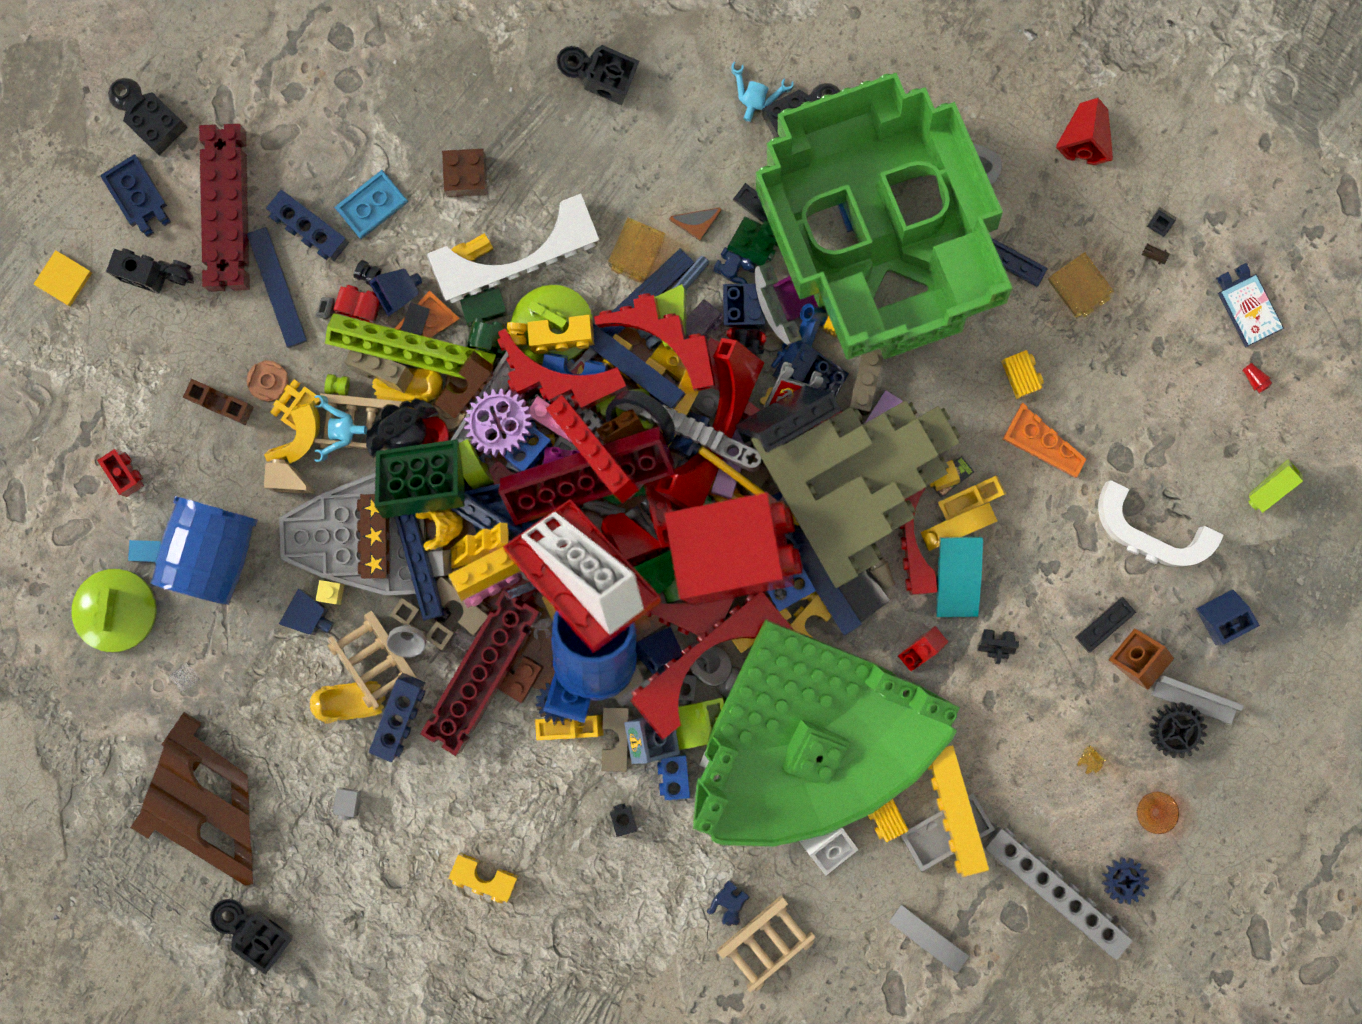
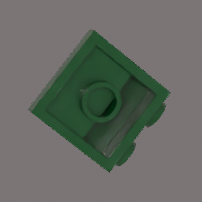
[727,216,779,266]

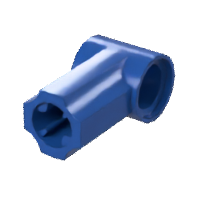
[799,304,827,347]

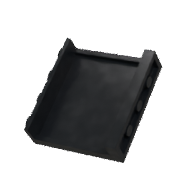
[735,385,841,452]

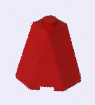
[1056,98,1113,165]
[601,513,662,567]

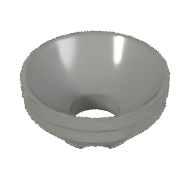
[387,624,426,657]

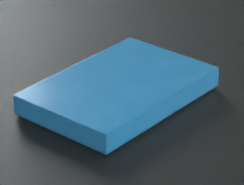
[334,170,408,240]

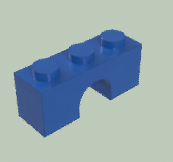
[542,352,609,375]

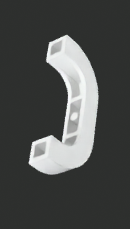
[1098,480,1224,567]

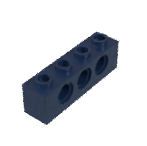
[266,189,349,262]
[368,672,426,763]

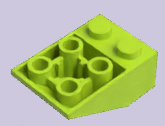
[675,697,724,750]

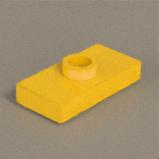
[650,342,686,382]

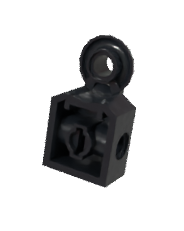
[556,45,639,105]
[108,78,188,156]
[762,83,841,138]
[106,248,194,294]
[210,899,293,975]

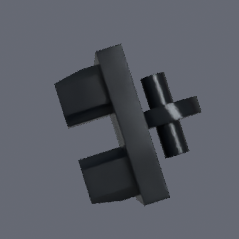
[734,328,764,356]
[977,629,1019,664]

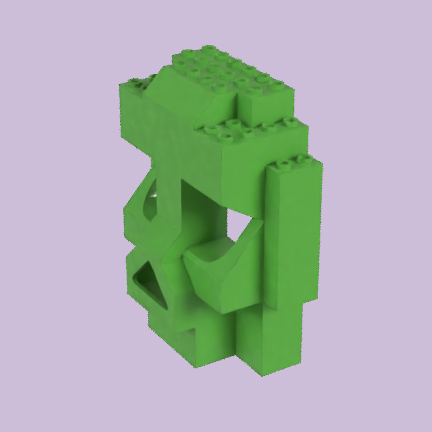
[756,73,1012,360]

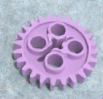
[464,389,533,457]

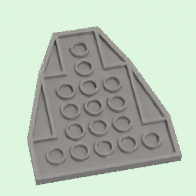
[279,473,426,595]

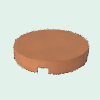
[246,360,289,402]

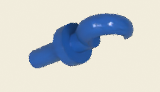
[771,343,789,368]

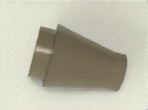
[869,557,895,590]

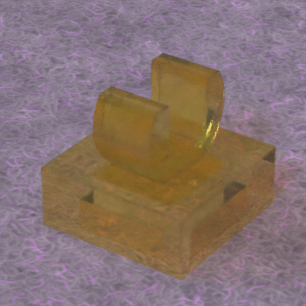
[1077,745,1105,774]

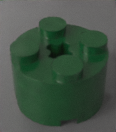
[466,318,508,358]

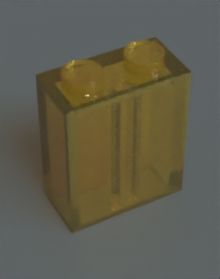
[608,217,665,282]
[1047,252,1114,319]

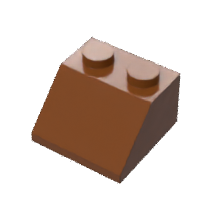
[1109,628,1174,690]

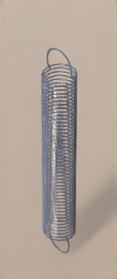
[505,582,536,599]

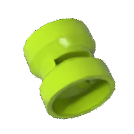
[324,374,350,396]

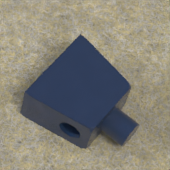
[369,268,422,317]
[279,589,334,635]
[636,627,682,675]

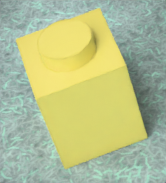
[316,580,345,605]

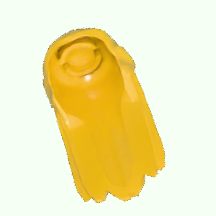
[372,368,443,403]
[310,681,386,724]

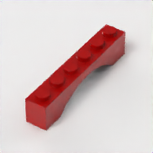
[546,395,639,503]
[899,487,937,595]

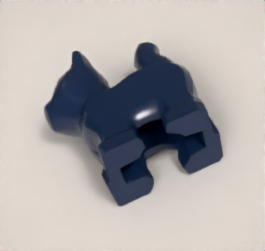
[713,247,756,284]
[707,880,750,926]

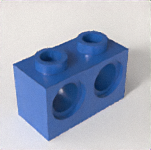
[504,426,552,472]
[766,569,816,611]
[657,755,690,800]

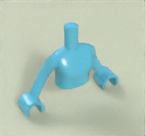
[731,62,793,122]
[314,395,367,462]

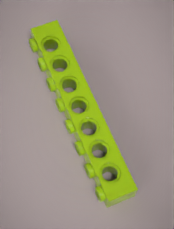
[325,313,496,384]

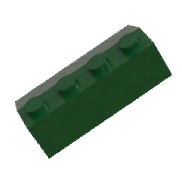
[375,439,465,518]

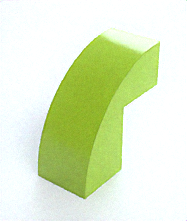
[459,439,494,489]

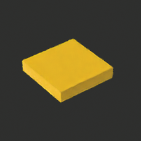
[33,250,92,307]

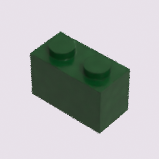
[460,287,508,327]

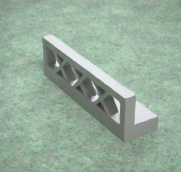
[1151,676,1244,724]

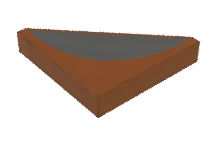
[669,208,722,241]

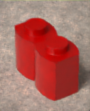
[333,285,381,324]

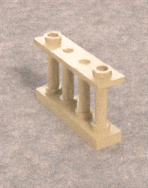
[314,393,402,451]
[327,611,417,710]
[717,895,815,992]

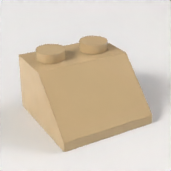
[264,459,315,494]

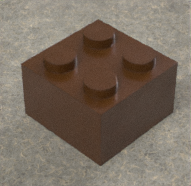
[442,148,488,197]

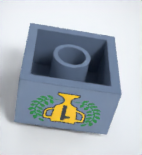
[624,717,680,764]

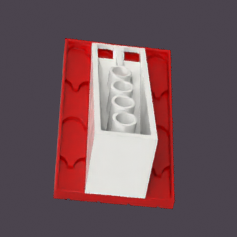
[503,499,661,652]

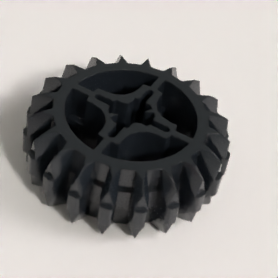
[1149,702,1207,758]

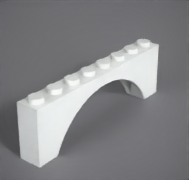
[427,194,599,303]

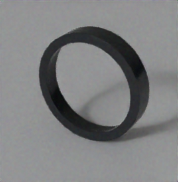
[606,390,675,446]

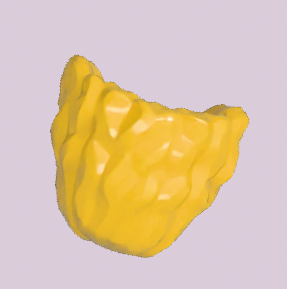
[415,509,463,551]

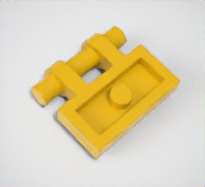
[270,379,320,431]

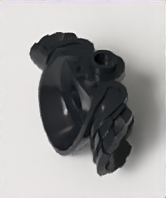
[366,398,439,458]

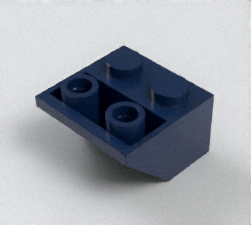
[723,283,765,329]
[669,411,711,460]
[1195,589,1260,645]

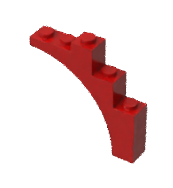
[594,293,716,392]
[497,329,628,411]

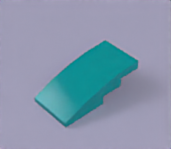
[936,537,983,617]

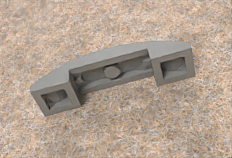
[755,263,802,345]
[889,905,969,973]

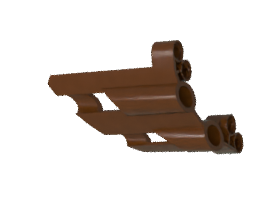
[130,712,253,886]

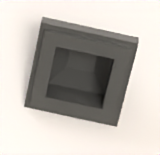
[316,297,335,318]

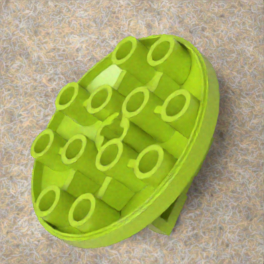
[511,285,593,365]
[71,569,157,652]

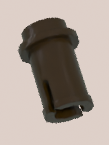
[1142,243,1170,265]

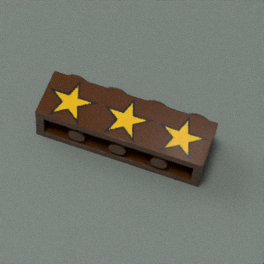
[357,494,390,579]

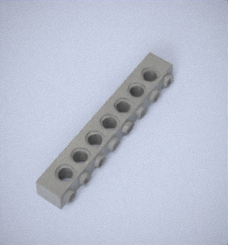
[982,827,1133,960]

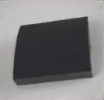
[839,569,890,622]

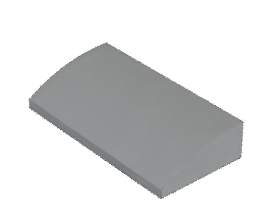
[901,793,995,873]

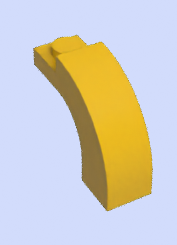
[264,400,320,464]
[920,503,997,551]

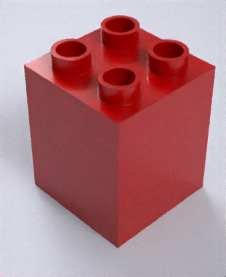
[665,492,803,605]

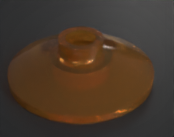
[1137,792,1179,834]

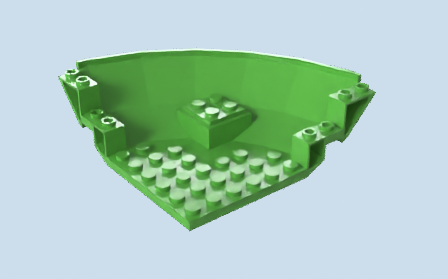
[693,619,960,847]

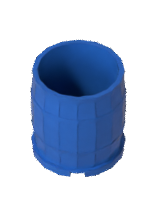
[151,496,258,605]
[551,611,637,701]

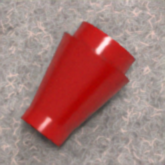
[1242,363,1273,394]

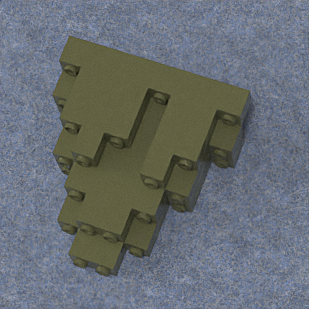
[751,400,961,588]

